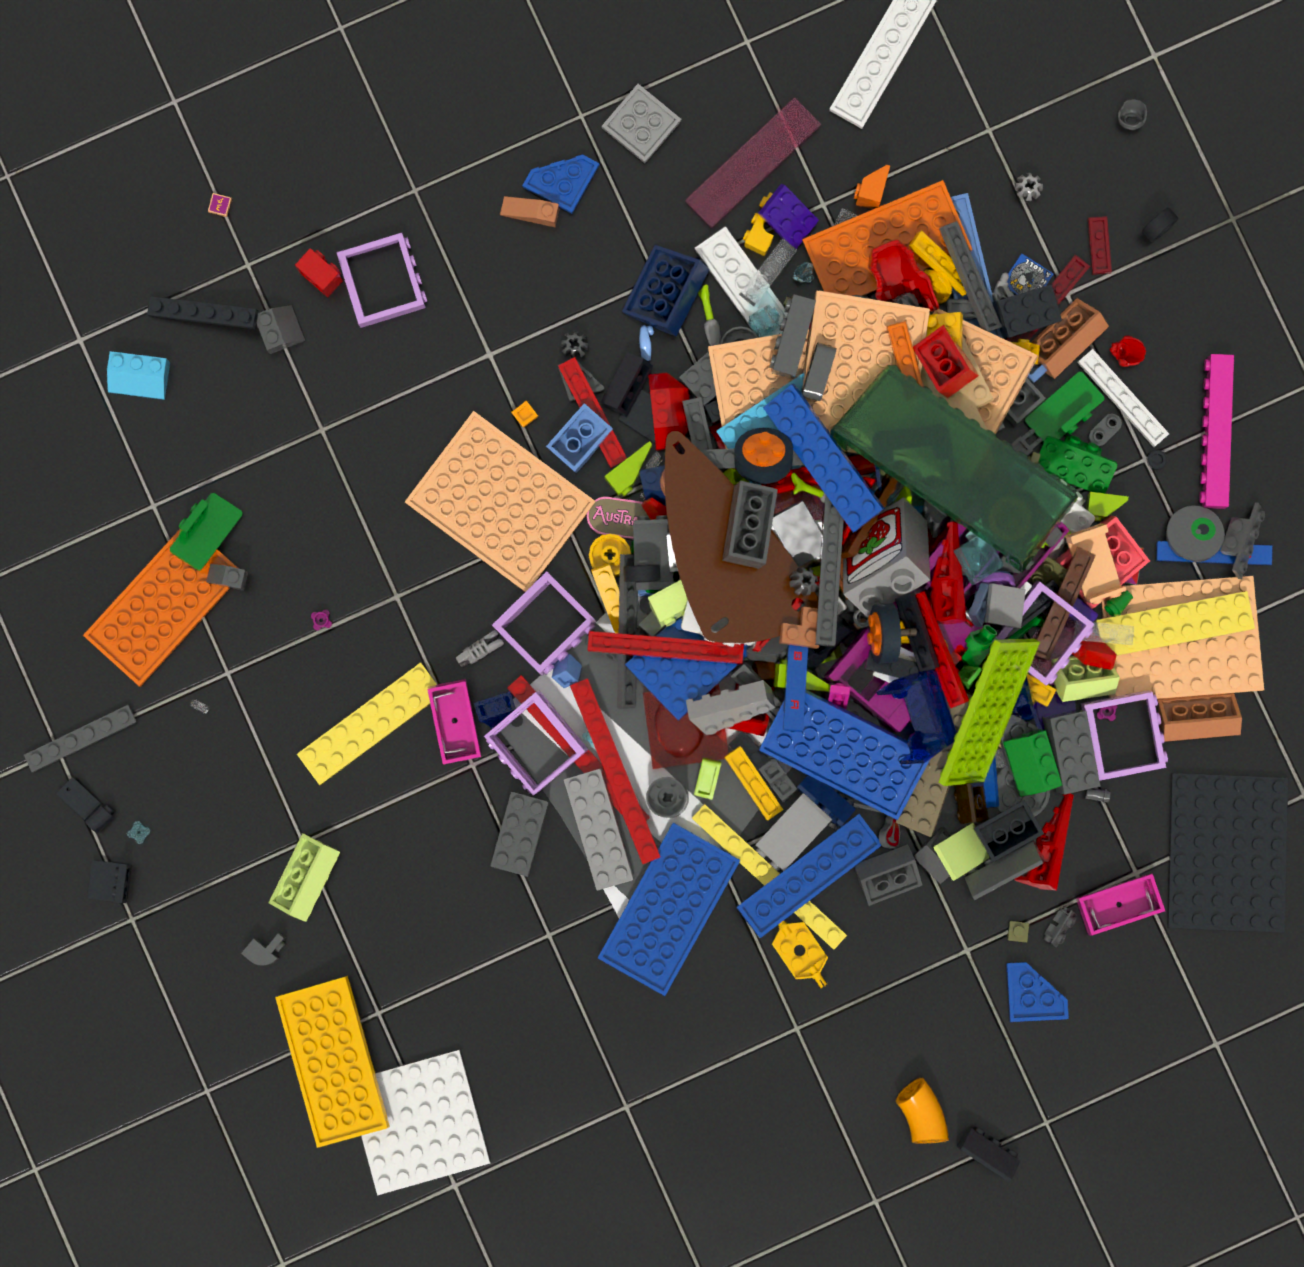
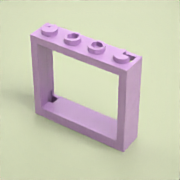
[337,233,427,328]
[492,571,597,676]
[996,581,1095,686]
[484,690,589,796]
[1081,690,1168,781]

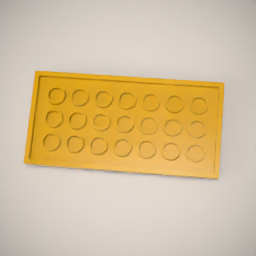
[275,976,390,1148]

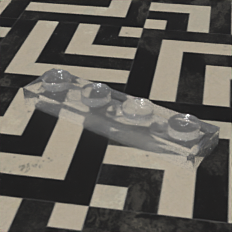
[739,238,797,306]

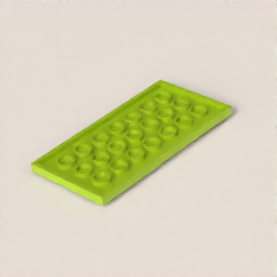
[938,639,1040,786]

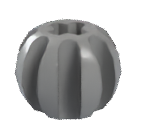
[1015,173,1043,201]

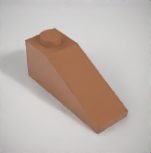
[500,196,560,227]

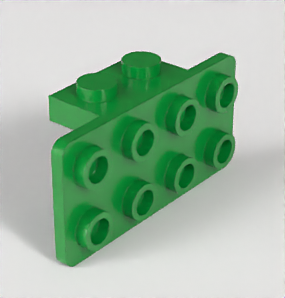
[1025,372,1104,443]
[1036,435,1118,494]
[170,493,242,571]

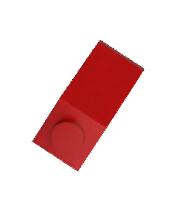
[1072,632,1117,670]

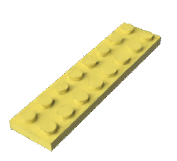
[1095,591,1255,656]
[297,663,437,785]

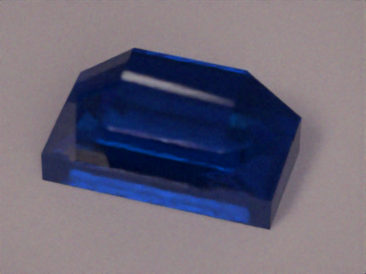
[474,692,516,729]

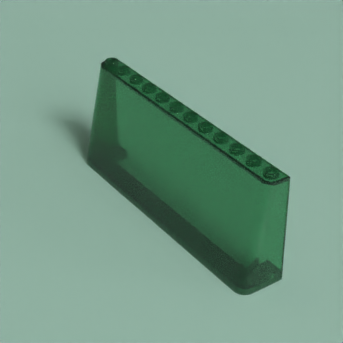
[830,364,1078,573]

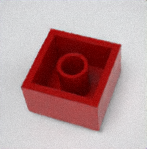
[295,248,343,298]

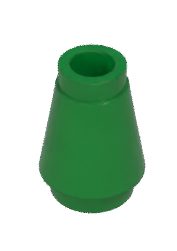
[1104,590,1133,617]

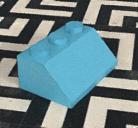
[107,351,170,400]

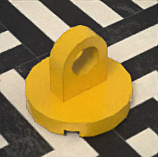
[923,269,952,304]

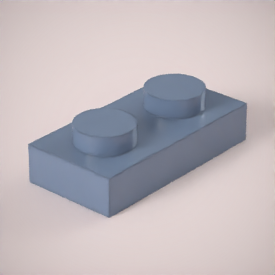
[969,583,989,627]

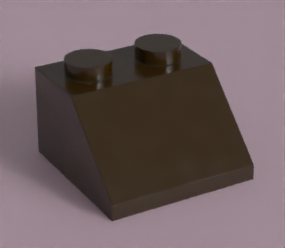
[954,782,989,824]

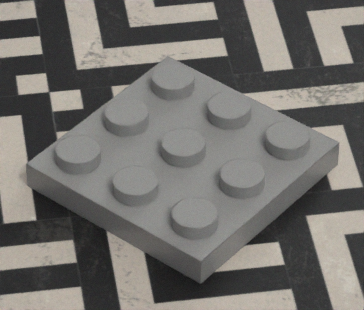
[602,84,681,163]

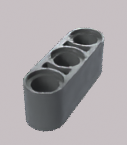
[801,342,837,401]

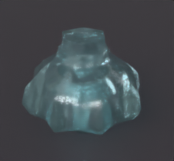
[793,261,814,283]

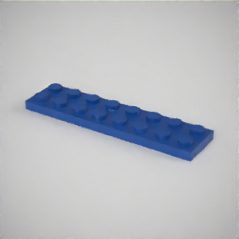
[763,384,885,532]
[736,814,881,938]

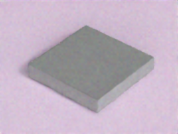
[984,584,1026,628]

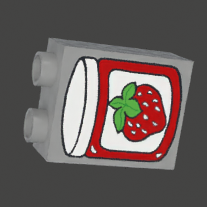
[843,497,930,618]

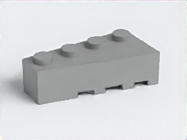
[686,680,776,735]

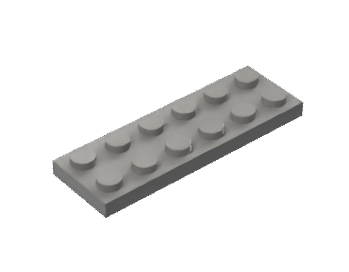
[564,768,634,890]

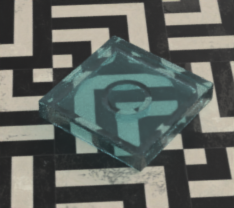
[954,532,1004,585]

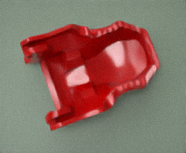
[868,239,939,312]

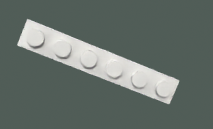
[1077,349,1169,447]

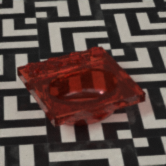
[643,684,729,769]

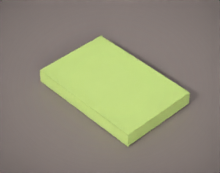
[933,823,990,881]

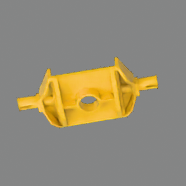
[772,921,828,989]

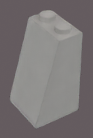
[755,793,832,871]

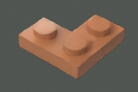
[779,607,819,649]

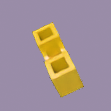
[743,192,774,256]

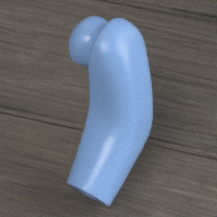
[639,325,654,361]

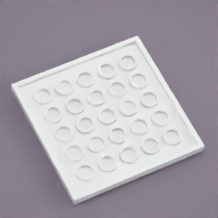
[361,1050,490,1195]

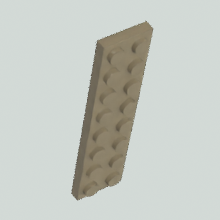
[896,688,974,837]

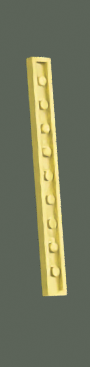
[692,804,847,949]

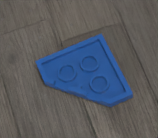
[522,155,600,214]
[1006,962,1069,1022]

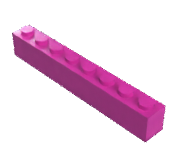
[1199,354,1234,509]

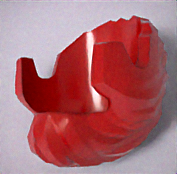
[1110,335,1146,367]

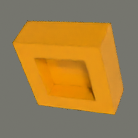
[511,401,538,428]

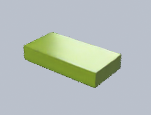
[694,757,722,799]

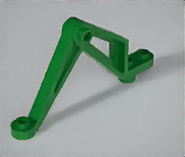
[962,612,1046,684]

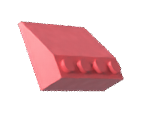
[1055,515,1150,609]

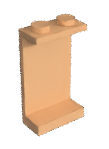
[1065,523,1126,604]

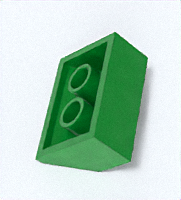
[1003,729,1063,797]

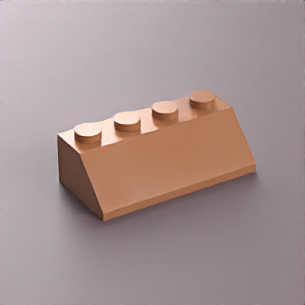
[1031,298,1109,379]
[1157,693,1242,742]

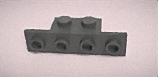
[1220,502,1265,579]

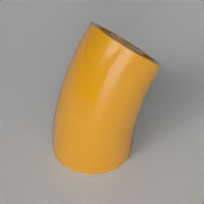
[896,1078,949,1144]

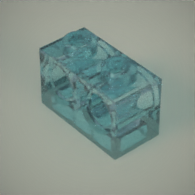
[748,305,780,338]

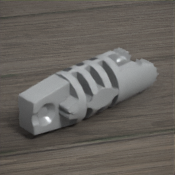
[456,630,504,667]

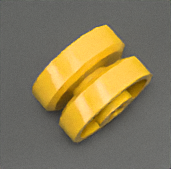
[589,534,631,577]

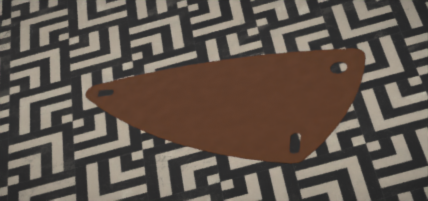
[664,431,818,643]

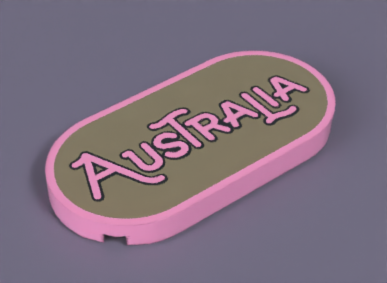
[587,497,648,540]

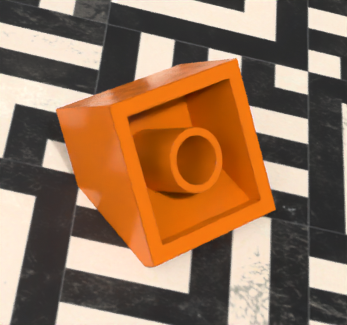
[854,165,890,210]

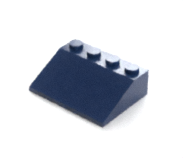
[622,245,709,337]

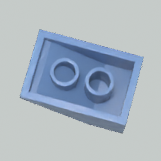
[546,403,613,473]

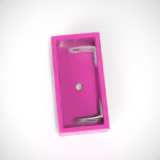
[427,679,481,764]
[1076,874,1165,936]

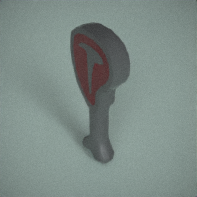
[879,815,901,849]

